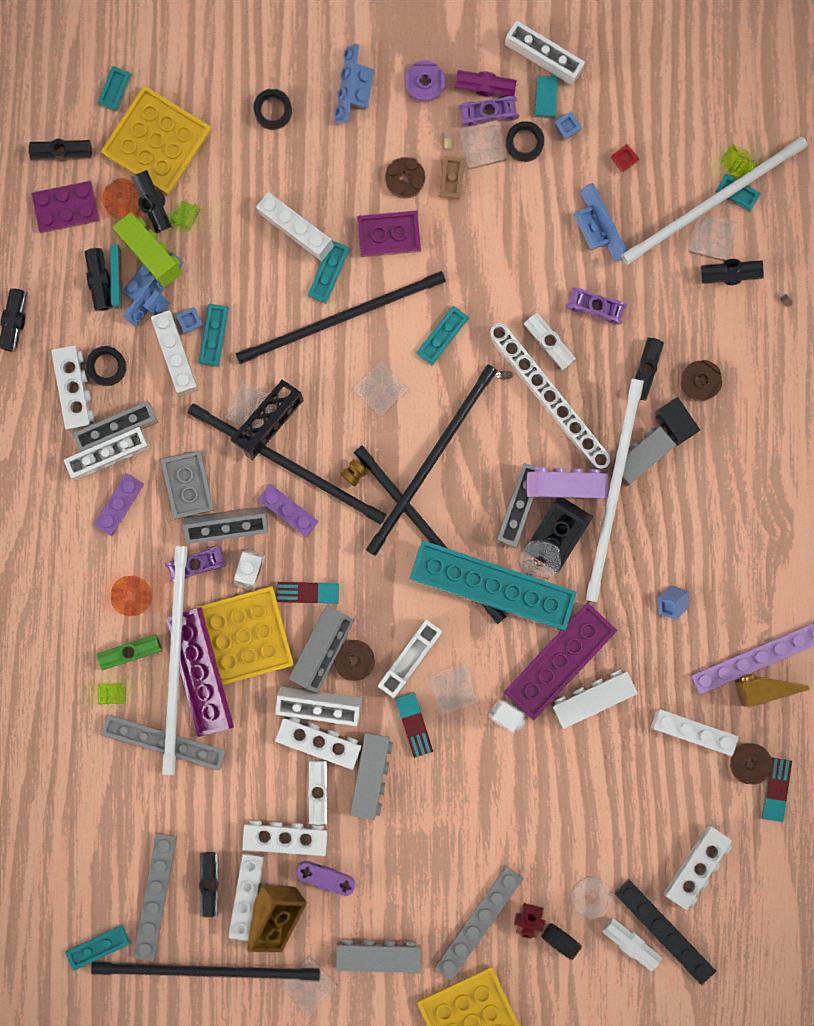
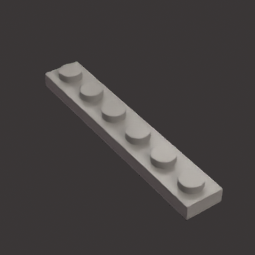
[101,714,226,770]
[133,833,177,961]
[434,866,524,981]

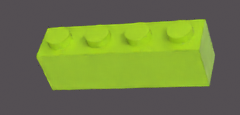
[112,212,182,288]

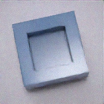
[554,112,582,141]
[143,290,170,316]
[176,307,203,335]

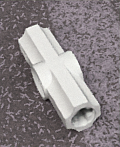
[523,313,576,371]
[308,761,328,825]
[602,917,662,972]

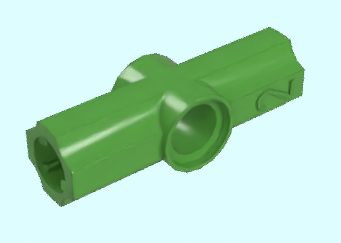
[97,634,162,671]

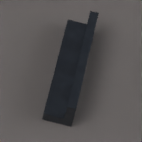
[230,379,304,461]

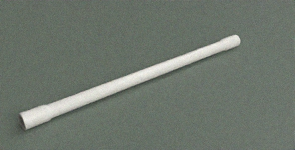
[621,137,808,265]
[586,379,644,602]
[162,546,187,775]

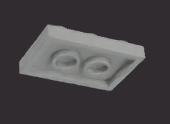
[161,451,214,520]

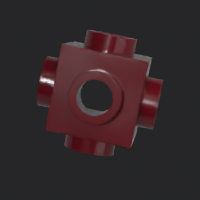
[514,903,545,939]

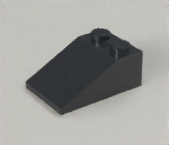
[524,498,594,572]

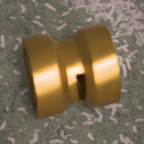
[340,459,368,487]

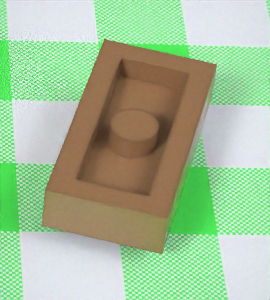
[439,156,465,200]

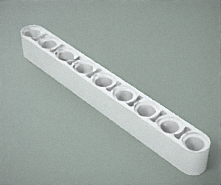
[489,323,610,470]

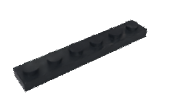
[614,879,716,985]

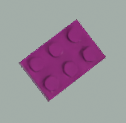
[32,181,100,233]
[357,211,421,257]

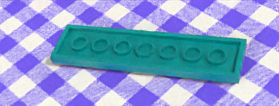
[409,540,577,631]

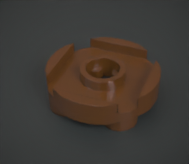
[385,157,425,199]
[681,360,722,401]
[334,640,375,681]
[730,743,772,785]

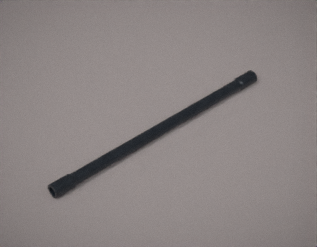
[236,271,446,364]
[365,364,497,556]
[188,403,387,525]
[353,445,507,624]
[91,962,320,981]

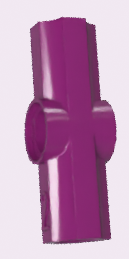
[455,70,517,97]

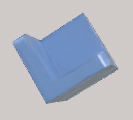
[658,586,689,619]

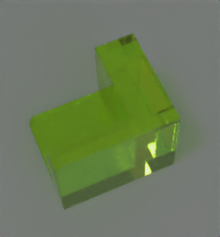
[721,144,756,178]
[170,201,200,231]
[98,683,126,705]

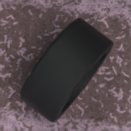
[253,89,292,130]
[506,121,544,162]
[86,346,126,386]
[541,923,582,960]

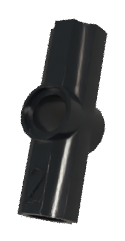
[29,139,92,162]
[131,170,172,233]
[84,248,113,311]
[701,259,764,285]
[0,288,28,352]
[635,337,664,401]
[199,852,219,917]

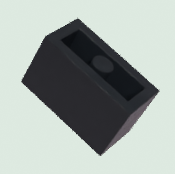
[655,397,700,446]

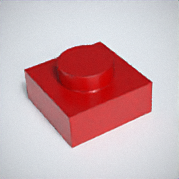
[611,144,639,173]

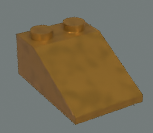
[735,674,810,707]
[247,885,307,953]

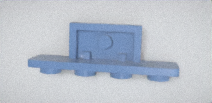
[334,43,374,125]
[574,183,627,262]
[123,252,183,327]

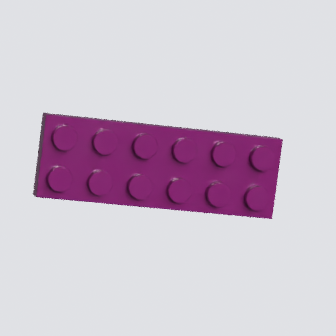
[504,602,618,720]
[166,607,234,737]

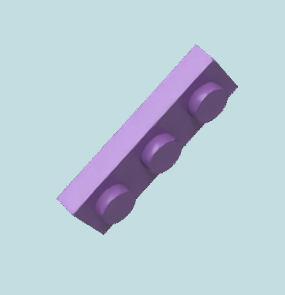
[94,473,144,536]
[258,484,319,537]

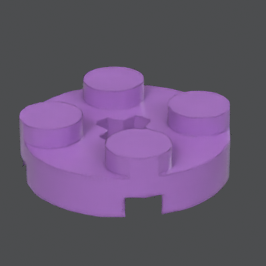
[405,60,445,102]

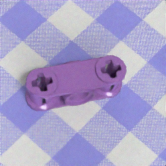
[459,96,519,127]
[566,287,627,325]
[165,546,227,583]
[297,861,355,896]

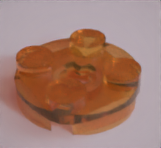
[102,178,141,220]
[110,576,153,617]

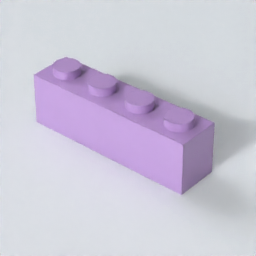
[527,468,608,499]

